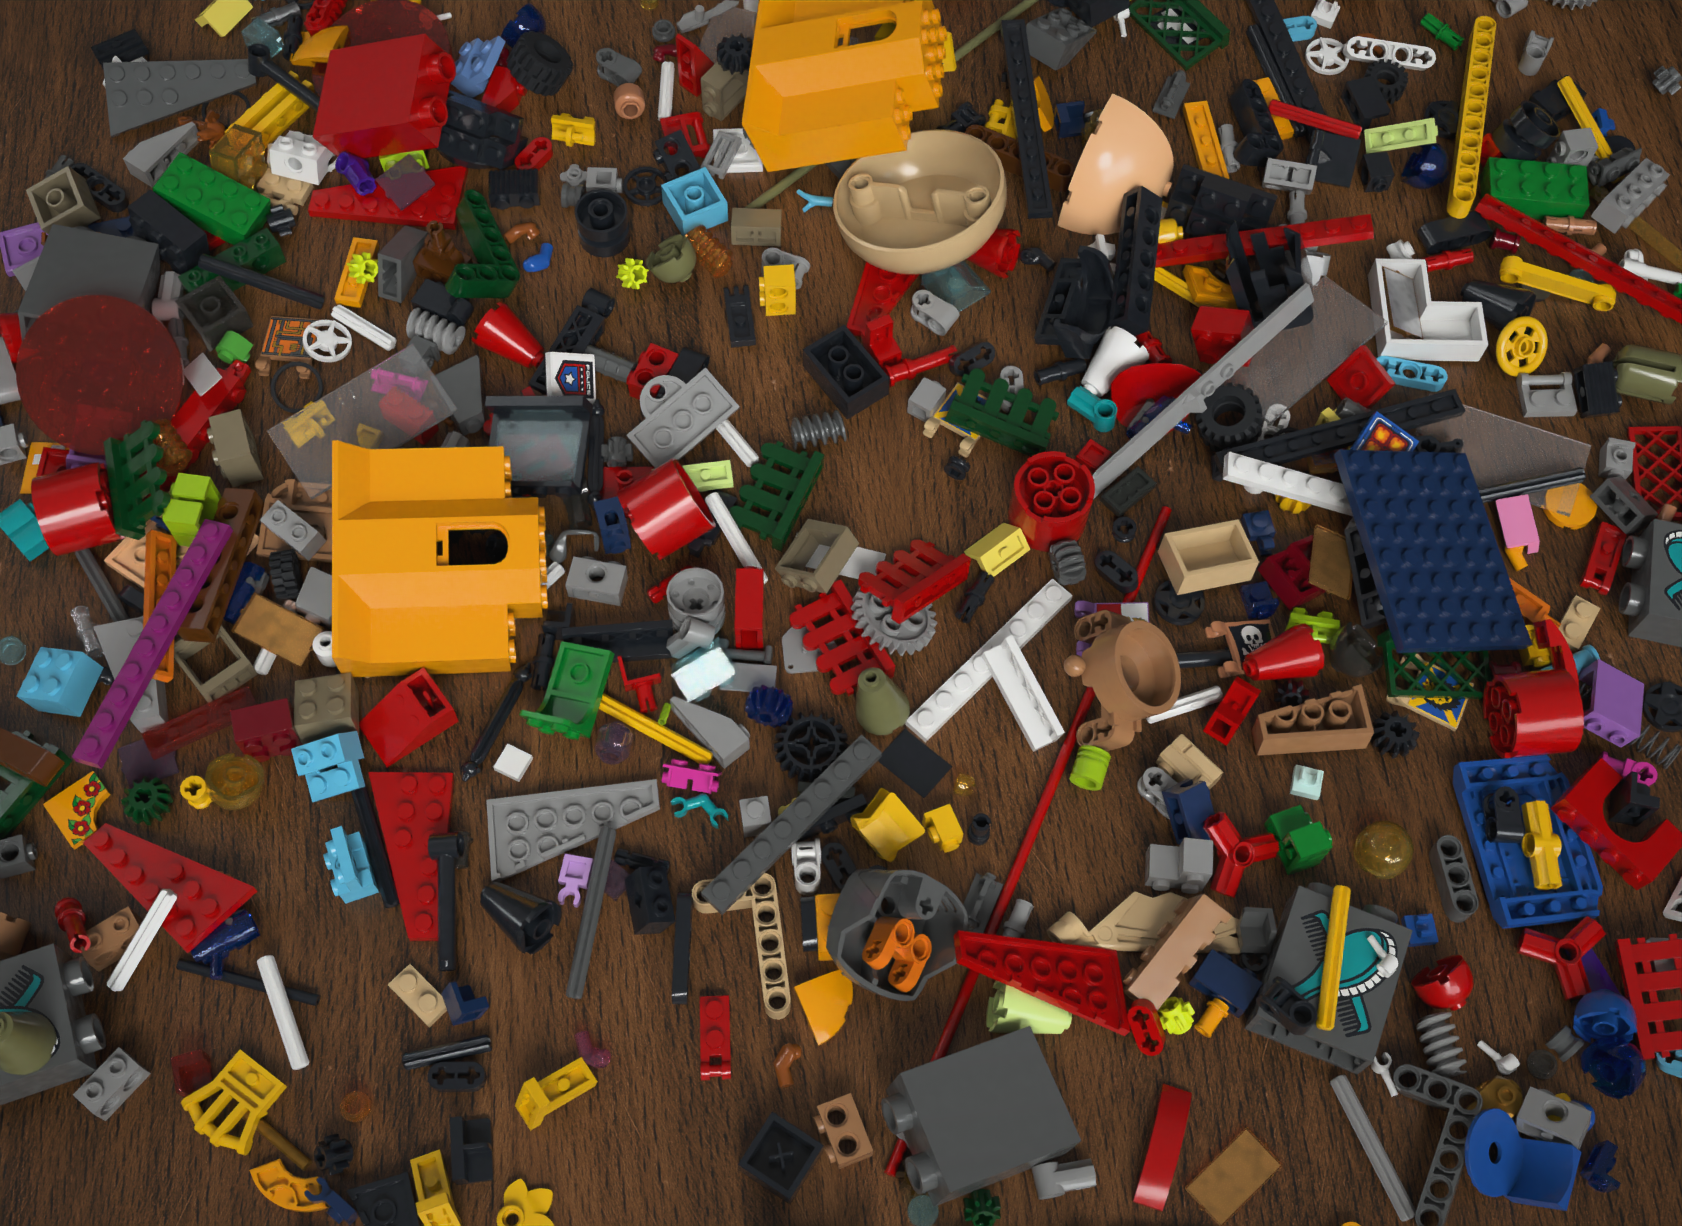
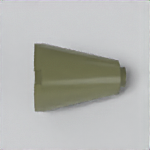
[855,667,910,735]
[0,1012,57,1075]

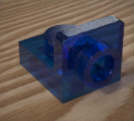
[1239,581,1279,619]
[1580,1140,1621,1193]

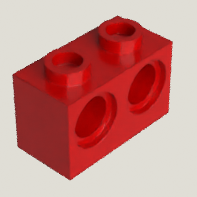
[626,343,679,400]

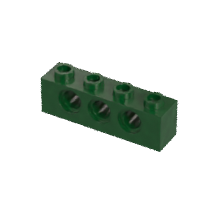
[178,227,286,311]

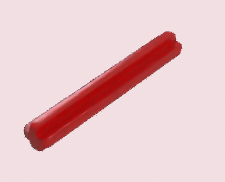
[1268,99,1362,139]

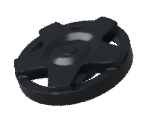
[1423,100,1460,139]
[1154,580,1205,626]
[1642,682,1682,732]

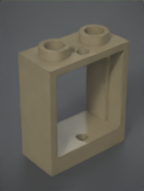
[701,62,749,122]
[775,519,859,594]
[174,625,258,706]

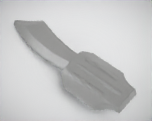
[677,0,739,33]

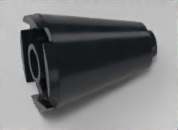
[1460,279,1537,338]
[480,882,562,955]

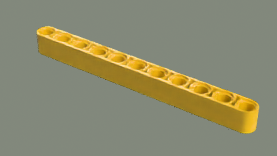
[1447,16,1496,219]

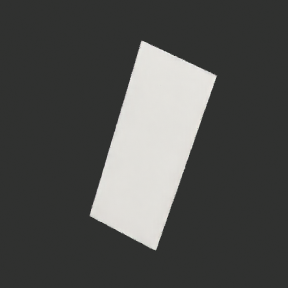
[182,352,222,397]

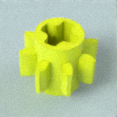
[347,252,378,284]
[616,258,649,289]
[1158,997,1195,1034]

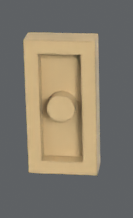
[1558,595,1601,653]
[388,964,447,1028]

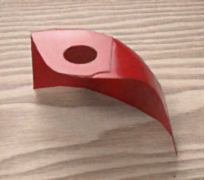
[1111,363,1202,435]

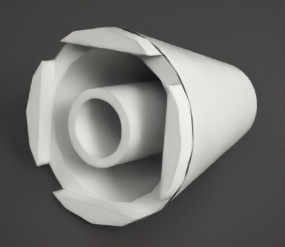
[1081,326,1149,397]

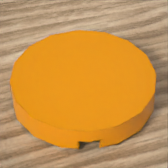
[1542,483,1597,530]

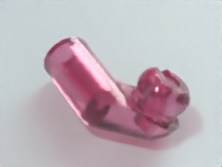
[574,1031,611,1069]

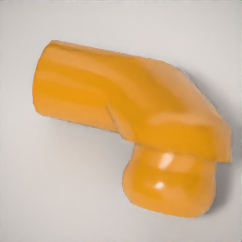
[1504,546,1528,572]

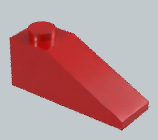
[675,34,714,97]
[481,65,527,113]

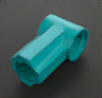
[1067,386,1117,432]

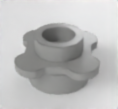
[560,164,587,187]

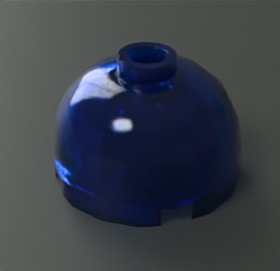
[501,3,546,49]
[1401,142,1449,189]
[1580,1036,1647,1099]

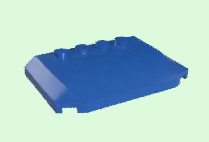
[1453,755,1603,929]

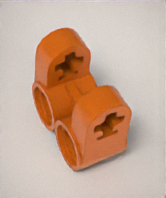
[862,916,932,993]

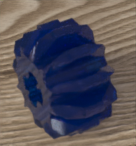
[745,685,793,728]

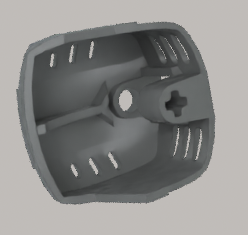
[826,869,968,1001]

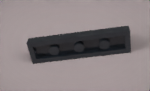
[528,305,605,395]
[562,620,674,663]

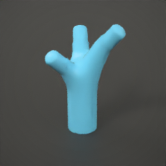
[796,189,833,212]

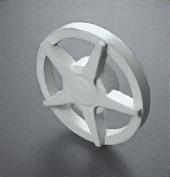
[1305,37,1349,75]
[302,320,352,362]

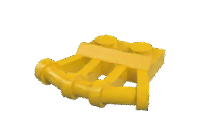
[181,1050,287,1155]

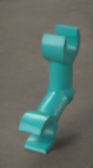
[670,793,729,829]

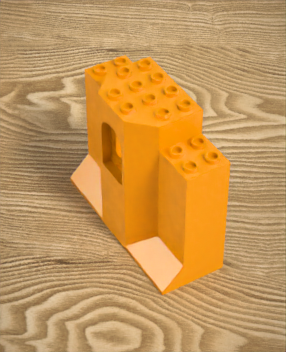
[742,0,947,172]
[332,440,548,677]

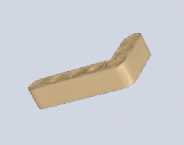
[692,873,791,1020]

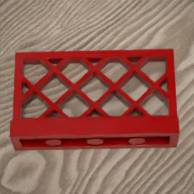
[1627,426,1682,521]

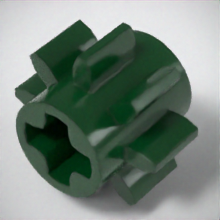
[963,1189,1001,1226]

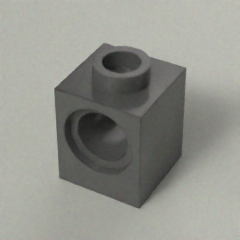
[0,834,38,879]

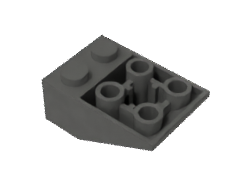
[1026,8,1097,70]

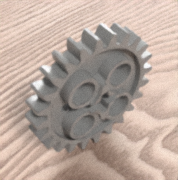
[851,581,937,656]

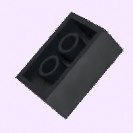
[128,189,210,275]
[803,325,890,420]

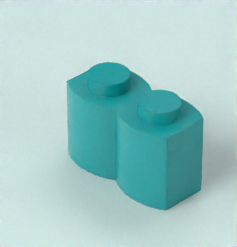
[0,499,49,562]

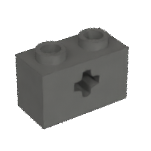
[1590,476,1658,534]

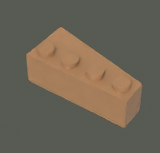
[1251,684,1374,756]
[1123,894,1232,1011]

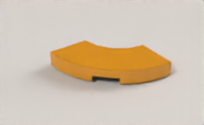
[1034,76,1054,132]
[250,1159,328,1212]

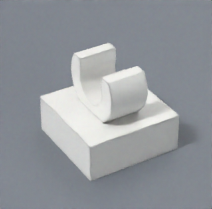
[1311,0,1340,29]

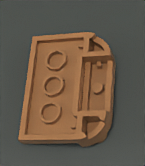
[256,479,332,562]

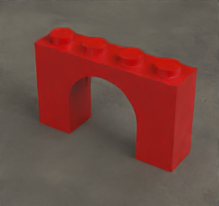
[1550,757,1682,891]

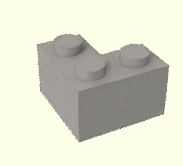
[1145,838,1213,894]

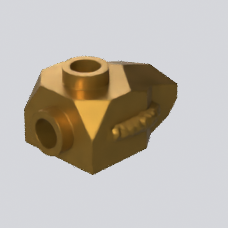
[1465,1075,1524,1120]

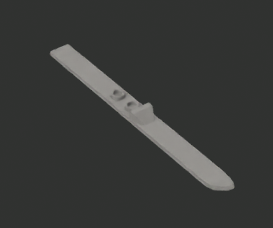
[1093,283,1314,499]

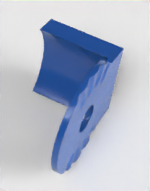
[1465,1108,1582,1211]

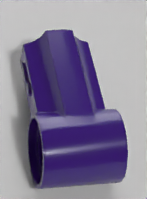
[335,152,377,196]

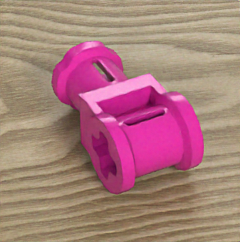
[1598,751,1658,787]

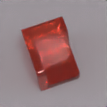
[170,1049,213,1098]

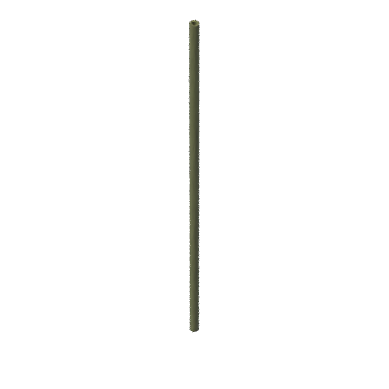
[744,0,1039,209]

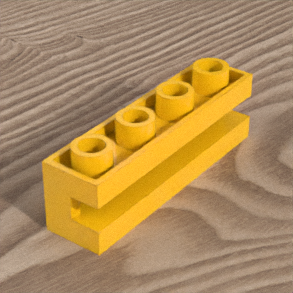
[225,71,315,161]

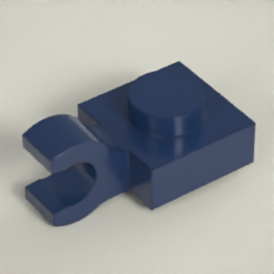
[1241,510,1276,557]
[304,1177,359,1226]

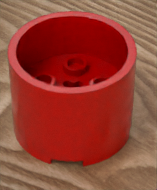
[1008,451,1095,552]
[617,458,716,560]
[31,462,125,556]
[1483,669,1584,758]

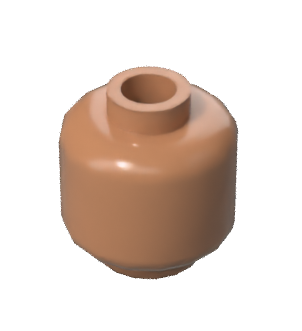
[613,83,645,119]

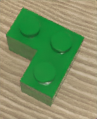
[1264,805,1333,876]

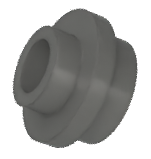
[652,19,676,42]

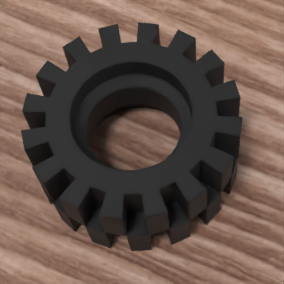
[1364,59,1409,104]
[269,549,303,601]

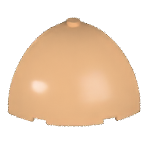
[1057,94,1174,235]

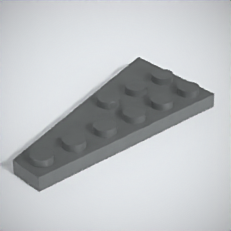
[103,59,257,138]

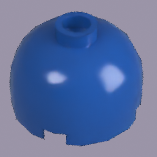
[1573,989,1637,1046]

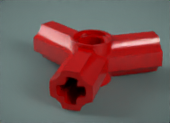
[1203,812,1279,898]
[1517,916,1606,1001]

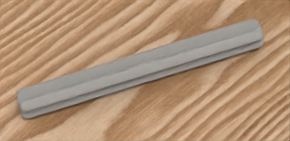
[1330,1075,1416,1221]

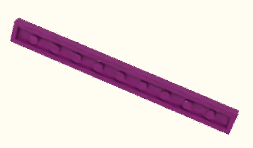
[72,519,233,769]

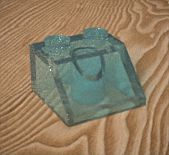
[921,260,991,312]
[671,637,737,702]

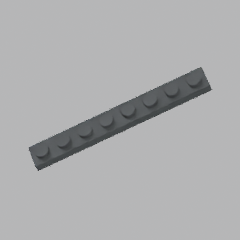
[701,735,882,915]

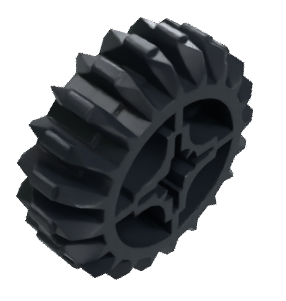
[774,710,849,783]

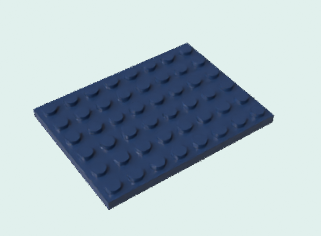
[1334,450,1532,653]

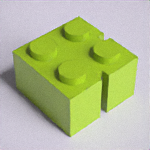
[162,473,222,547]

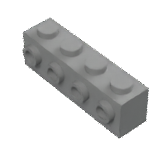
[1591,158,1670,234]

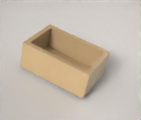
[1158,519,1259,595]

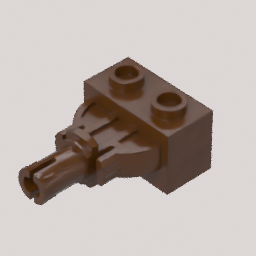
[413,220,473,284]

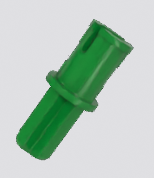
[1420,13,1465,51]

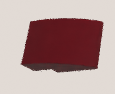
[1257,530,1352,610]

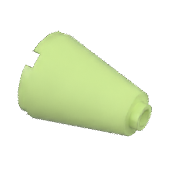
[986,980,1072,1034]

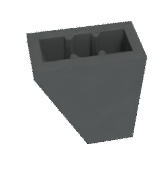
[378,225,428,303]
[430,355,486,436]

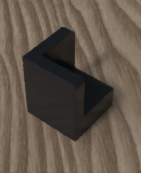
[542,603,576,640]

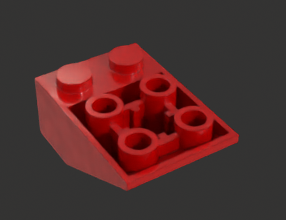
[359,667,459,768]

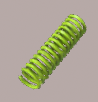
[658,703,671,725]

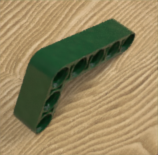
[445,189,520,298]

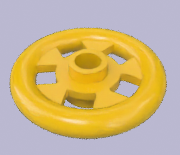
[1496,316,1548,377]

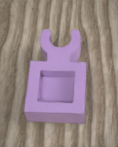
[558,854,594,908]

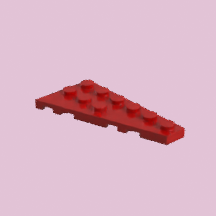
[308,166,469,230]
[846,262,919,337]
[368,772,455,941]
[83,823,258,953]
[953,930,1130,1036]

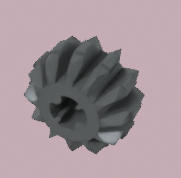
[1049,540,1087,586]

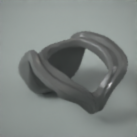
[548,529,599,563]

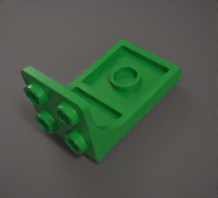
[519,641,615,740]

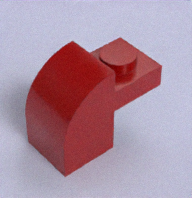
[861,314,902,368]
[1203,676,1261,746]

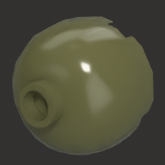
[646,234,697,283]

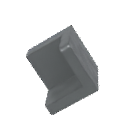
[1236,907,1277,953]

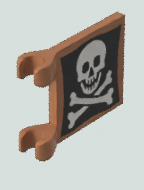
[1205,619,1275,678]

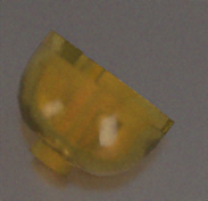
[205,753,264,810]
[1353,820,1414,879]

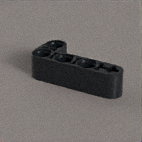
[1229,79,1284,167]

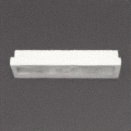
[981,635,1065,752]

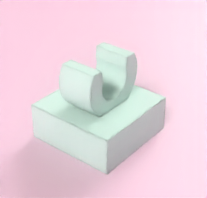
[1290,764,1324,800]

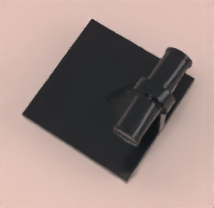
[1305,130,1361,188]

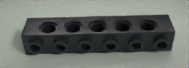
[1109,186,1163,336]

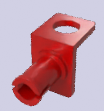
[617,655,661,713]

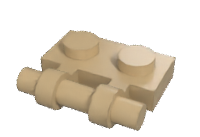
[257,168,314,215]

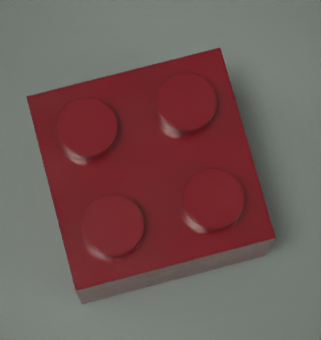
[230,698,303,763]

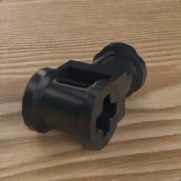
[936,102,986,133]

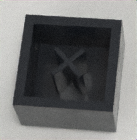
[738,1112,824,1204]

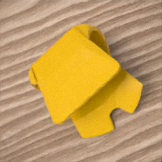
[850,787,925,862]

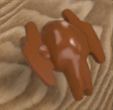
[177,110,226,150]

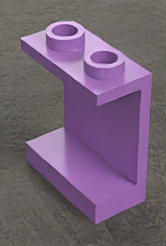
[1579,659,1644,748]

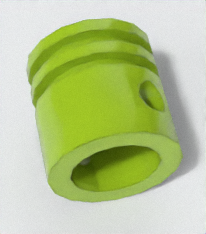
[1069,745,1111,791]

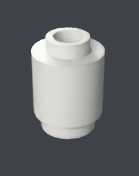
[312,631,337,667]

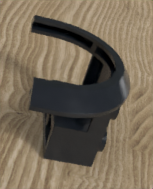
[1048,0,1130,28]

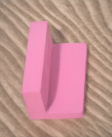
[1496,494,1540,554]

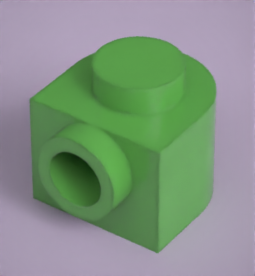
[215,331,253,364]

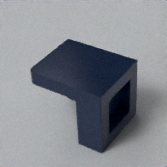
[1054,101,1086,138]
[441,981,489,1026]

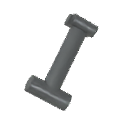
[715,639,773,668]

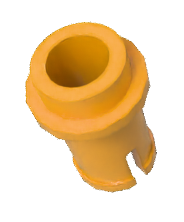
[1194,998,1229,1038]

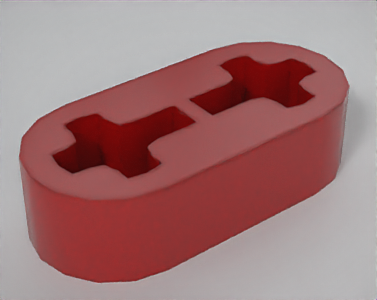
[514,137,553,171]
[1127,999,1166,1056]

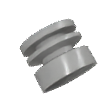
[666,568,726,634]

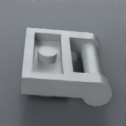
[1516,372,1578,417]

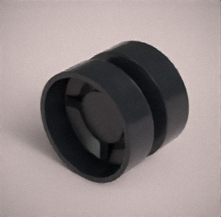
[1492,100,1560,161]
[575,189,631,257]

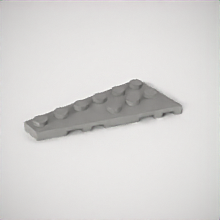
[486,779,660,883]

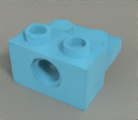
[291,731,365,802]
[323,826,379,904]

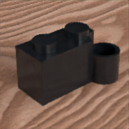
[411,279,474,330]

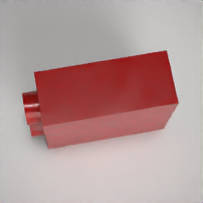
[312,34,456,158]

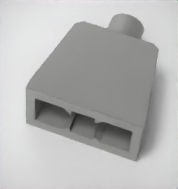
[295,567,332,630]

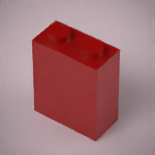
[734,566,764,651]

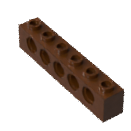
[177,488,264,643]

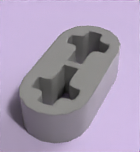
[1000,366,1024,413]

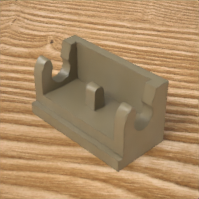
[731,208,782,247]

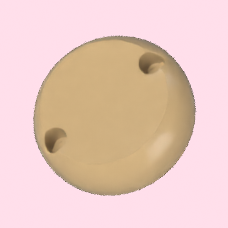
[833,129,1007,275]

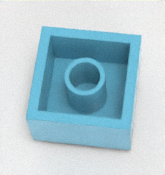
[661,167,728,238]
[16,647,104,717]

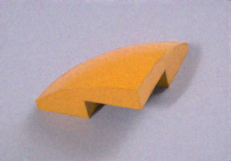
[291,26,349,67]
[794,970,853,1046]

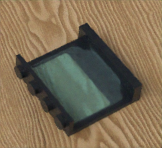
[485,396,593,498]

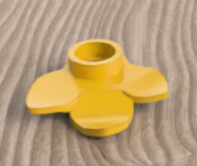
[497,1178,555,1226]

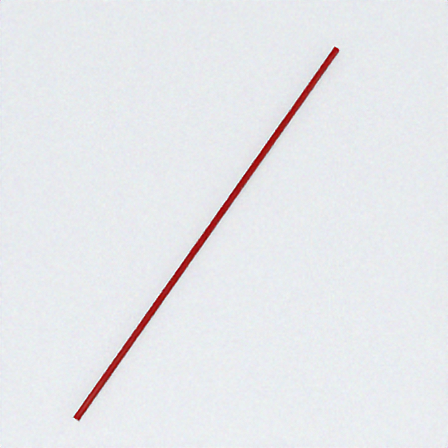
[884,506,1172,1177]

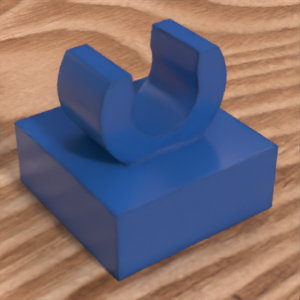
[1592,108,1616,138]
[1401,914,1439,947]

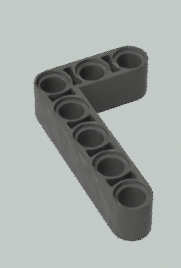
[1393,1064,1483,1226]

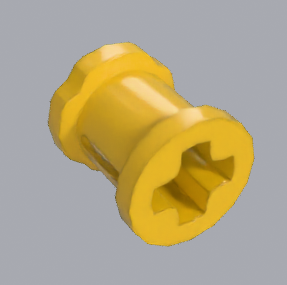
[180,776,214,809]

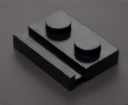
[91,29,149,71]

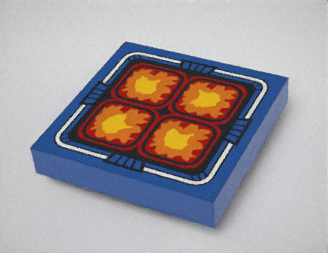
[1350,411,1419,452]

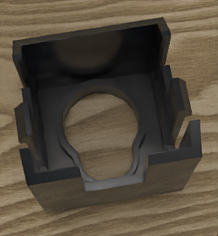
[1226,220,1314,331]

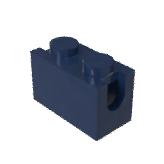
[593,496,631,554]
[1162,779,1215,844]
[1189,949,1262,1018]

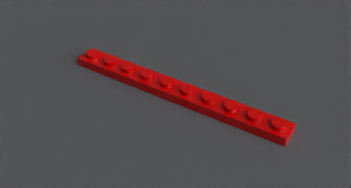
[1475,193,1682,325]
[1117,214,1374,268]

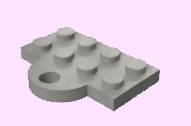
[627,367,740,468]

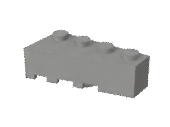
[93,616,169,733]

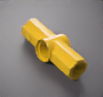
[1521,800,1562,890]

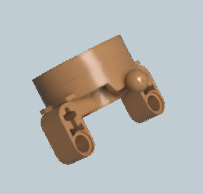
[1063,610,1181,751]

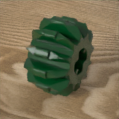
[121,775,174,826]

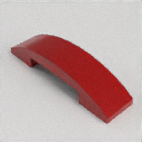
[1533,619,1579,689]
[1132,1084,1192,1212]

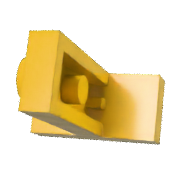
[515,1057,598,1131]
[410,1149,462,1226]

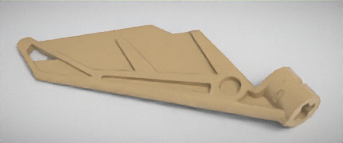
[1047,891,1241,954]

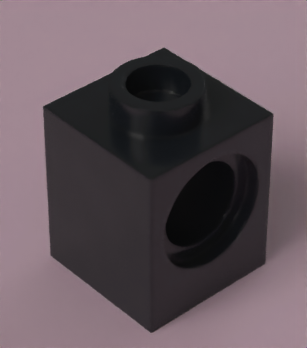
[1357,152,1395,193]

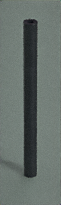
[176,958,321,1006]

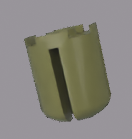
[1613,344,1682,405]

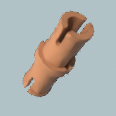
[1543,215,1597,236]

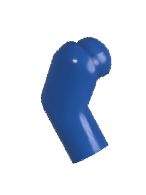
[523,243,553,272]

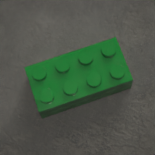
[153,152,271,245]
[1480,157,1589,220]

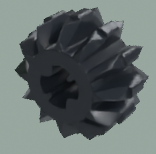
[717,33,753,75]
[1372,710,1420,759]

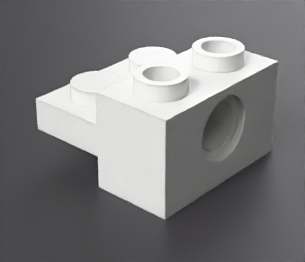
[269,131,334,185]

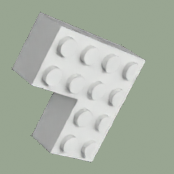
[1368,258,1488,361]

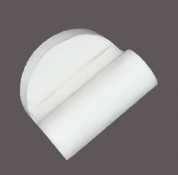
[1386,239,1415,259]

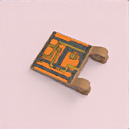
[255,316,321,379]

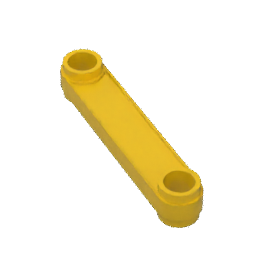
[1499,256,1616,311]

